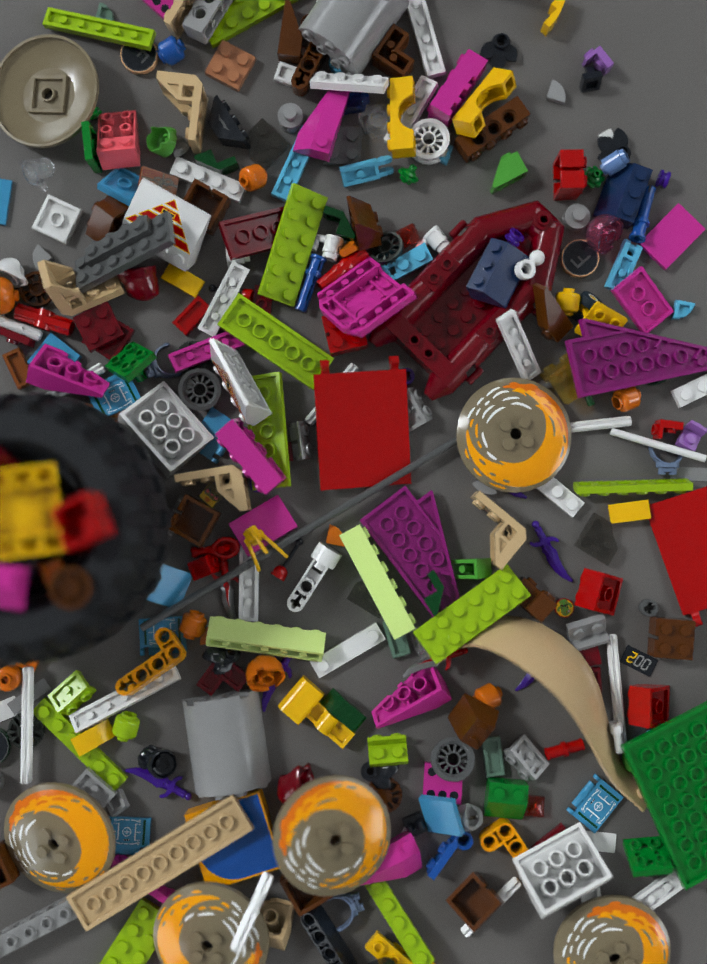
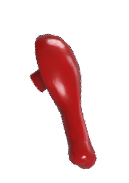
[190,537,240,559]

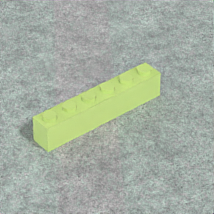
[339,524,416,640]
[206,616,326,662]

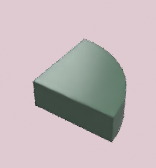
[96,2,115,21]

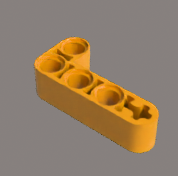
[115,627,186,696]
[479,818,529,858]

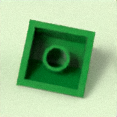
[483,777,529,820]

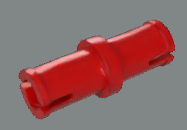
[544,738,585,760]

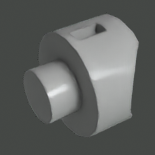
[278,103,303,133]
[562,203,591,231]
[458,803,483,832]

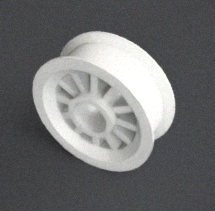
[411,118,450,165]

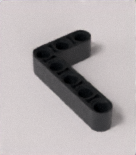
[300,905,395,964]

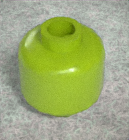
[112,711,140,742]

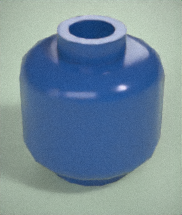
[157,35,186,66]

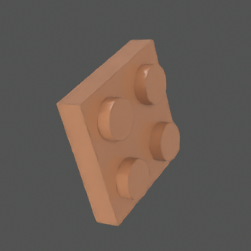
[205,40,256,93]

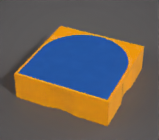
[184,789,280,885]

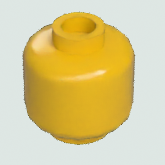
[555,288,580,316]

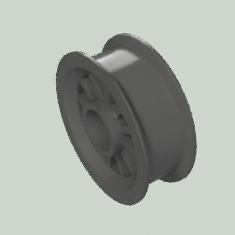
[178,368,222,411]
[431,737,475,782]

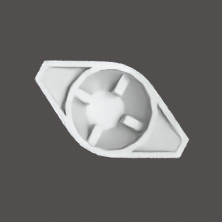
[0,258,28,288]

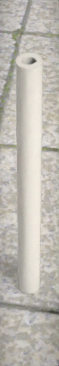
[610,428,707,462]

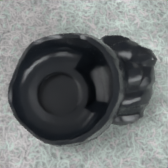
[138,745,177,779]

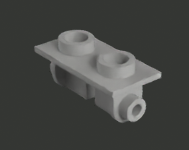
[289,421,313,461]

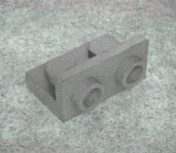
[407,387,433,432]
[566,613,610,651]
[502,734,549,781]
[72,767,117,809]

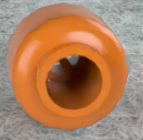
[239,164,267,192]
[611,386,641,412]
[179,610,207,640]
[0,665,22,692]
[473,683,503,708]

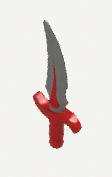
[211,558,239,620]
[403,648,468,678]

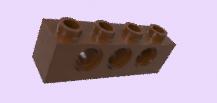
[453,95,530,163]

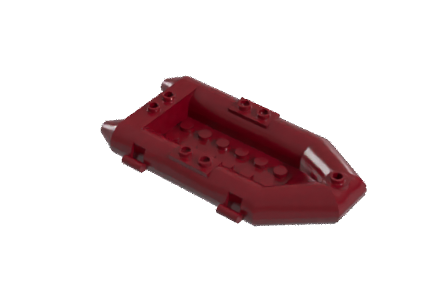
[369,200,565,401]

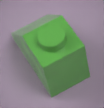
[490,151,528,194]
[450,558,492,579]

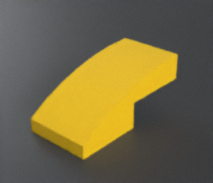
[540,0,565,36]
[161,263,205,298]
[608,499,651,524]
[70,719,115,757]

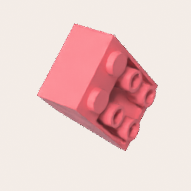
[97,110,141,170]

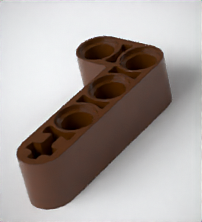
[291,14,328,97]

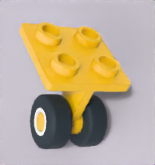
[571,291,628,336]

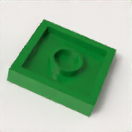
[81,121,102,173]

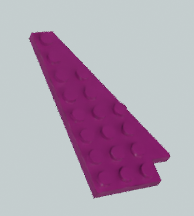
[565,318,707,398]
[360,486,460,617]

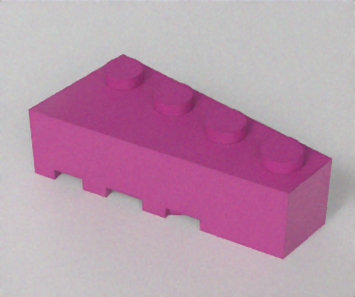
[427,49,488,129]
[215,418,287,495]

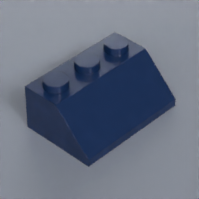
[592,163,653,230]
[466,238,529,309]

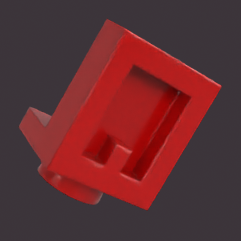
[651,419,684,440]
[187,554,221,581]

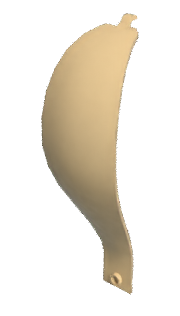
[461,615,646,812]

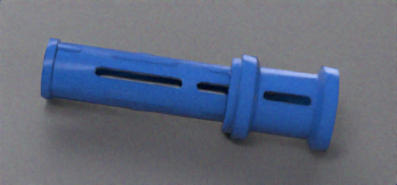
[628,185,656,243]
[295,254,327,313]

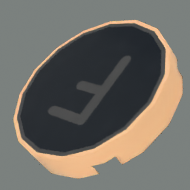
[120,43,159,75]
[561,239,599,278]

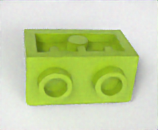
[47,670,97,716]
[367,733,408,767]

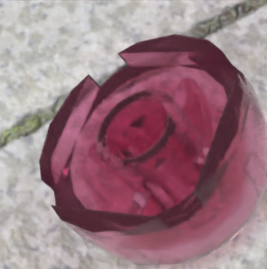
[586,214,623,254]

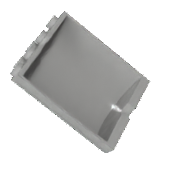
[298,0,409,75]
[182,689,272,800]

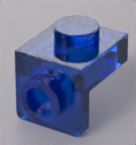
[344,92,370,115]

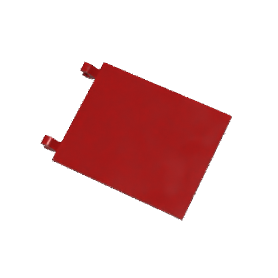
[313,355,411,490]
[649,486,707,627]

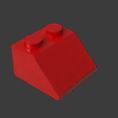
[574,568,623,616]
[627,684,670,729]

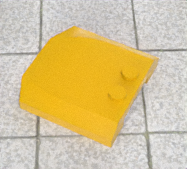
[0,463,65,560]

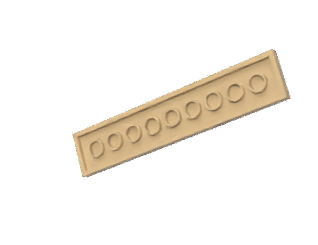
[66,794,254,932]

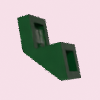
[194,149,239,175]
[323,205,355,242]
[423,570,444,616]
[321,688,367,733]

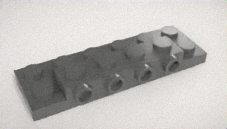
[75,211,175,293]

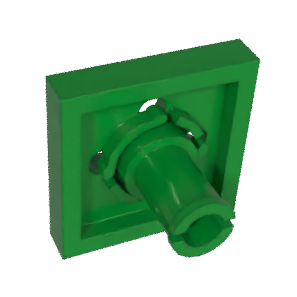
[105,341,157,383]
[622,836,674,877]

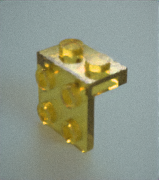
[540,353,578,404]

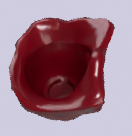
[117,265,159,301]
[277,763,315,804]

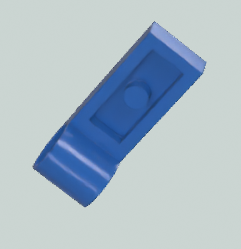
[426,831,473,880]

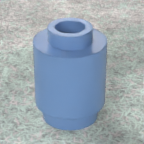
[600,148,630,176]

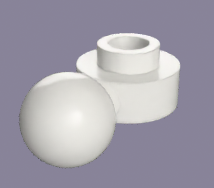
[514,250,545,280]

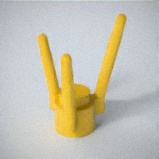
[243,525,288,572]

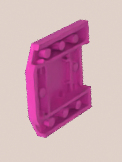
[317,256,417,337]

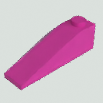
[26,344,110,398]

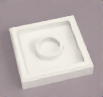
[32,194,83,245]

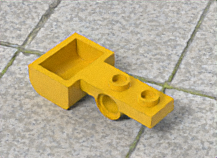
[278,675,355,749]
[365,930,436,964]

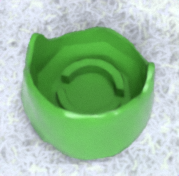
[146,127,177,158]

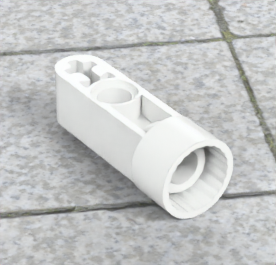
[287,541,342,612]

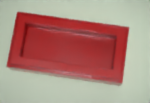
[172,295,209,336]

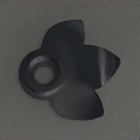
[480,33,518,69]
[597,128,631,163]
[202,647,241,675]
[361,762,399,789]

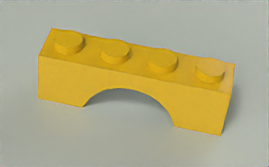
[452,67,516,138]
[387,76,416,159]

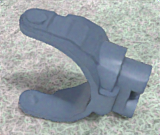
[145,343,182,378]
[648,446,683,475]
[327,892,365,932]

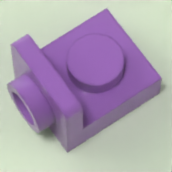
[582,46,614,76]
[675,420,707,452]

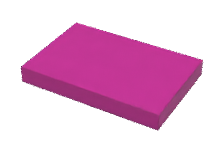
[638,203,706,271]
[610,266,674,333]
[228,495,298,557]

